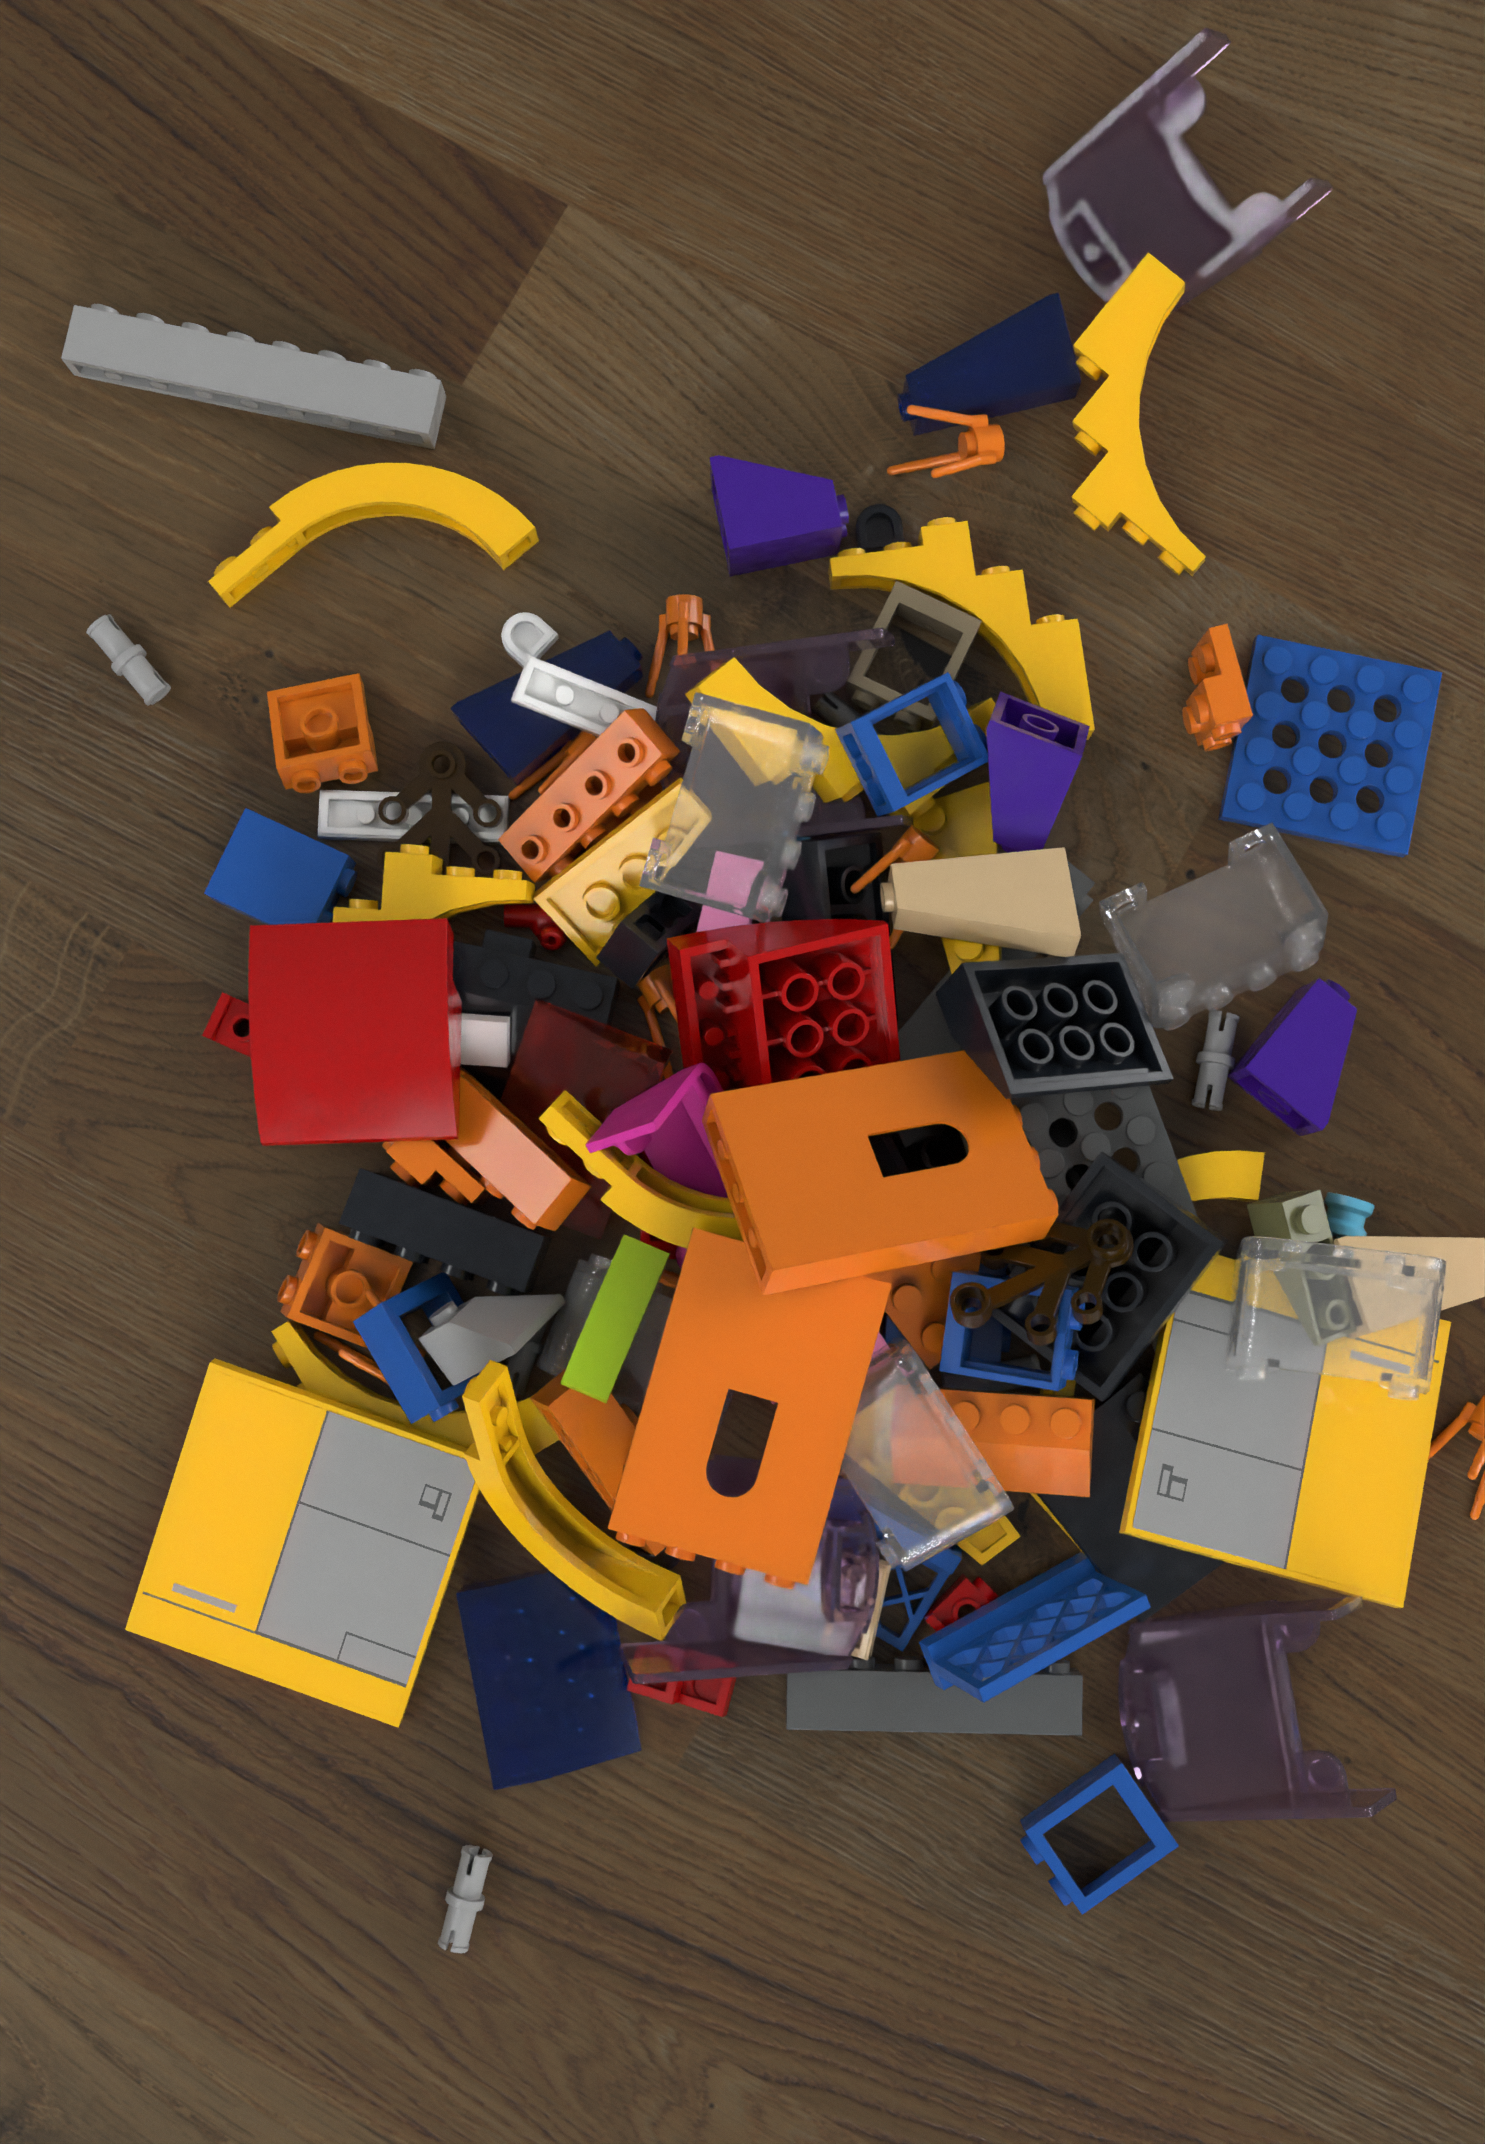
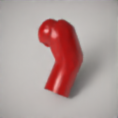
[504,904,568,951]

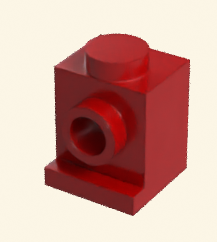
[202,992,251,1057]
[924,1574,999,1632]

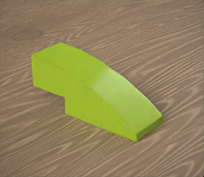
[560,1234,670,1403]

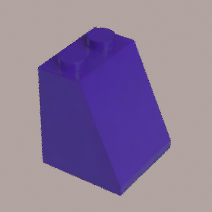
[710,455,849,577]
[986,691,1090,853]
[1227,978,1357,1136]

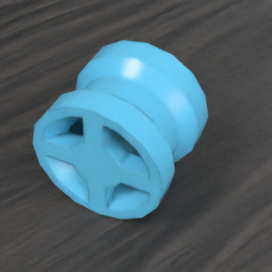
[1325,1192,1374,1238]

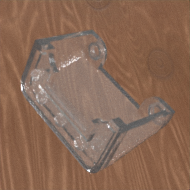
[1225,1236,1447,1400]
[841,1338,1014,1572]

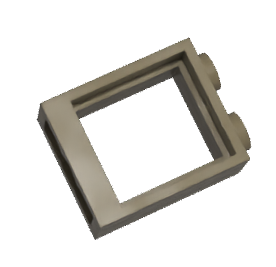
[845,580,982,732]

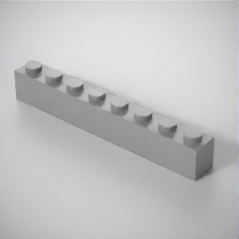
[61,304,446,450]

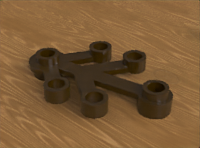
[377,741,503,925]
[950,1219,1134,1346]

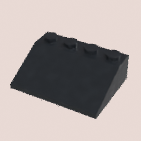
[453,941,620,1113]
[936,953,1173,1099]
[991,1151,1229,1402]
[1036,1373,1224,1623]

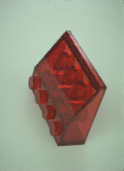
[475,999,673,1240]

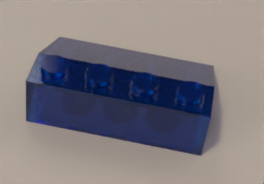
[456,1569,642,1790]

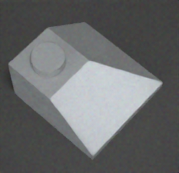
[418,1294,566,1386]

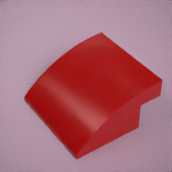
[248,918,462,1146]
[667,919,900,1091]

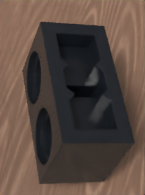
[596,880,702,989]

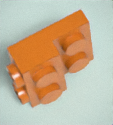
[1182,624,1253,751]
[267,673,378,793]
[382,1140,492,1206]
[277,1223,413,1348]

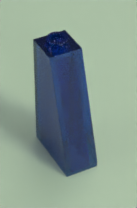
[897,293,1082,436]
[450,630,643,786]

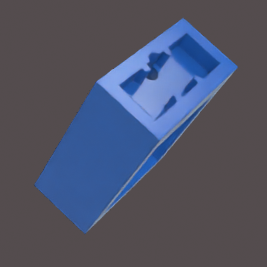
[835,672,988,817]
[939,1269,1085,1391]
[353,1272,480,1424]
[1020,1753,1179,1915]

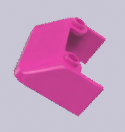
[585,1063,728,1269]

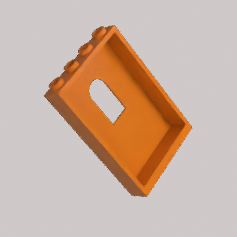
[702,1050,1059,1295]
[608,1228,892,1589]

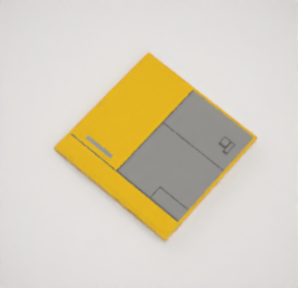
[1119,1255,1451,1608]
[125,1358,480,1728]

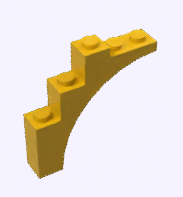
[1071,252,1206,576]
[828,517,1095,740]
[685,657,996,820]
[333,844,535,922]
[271,1320,560,1455]

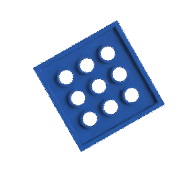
[1218,635,1442,858]

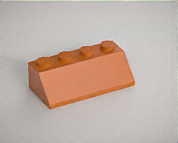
[890,1384,1095,1497]

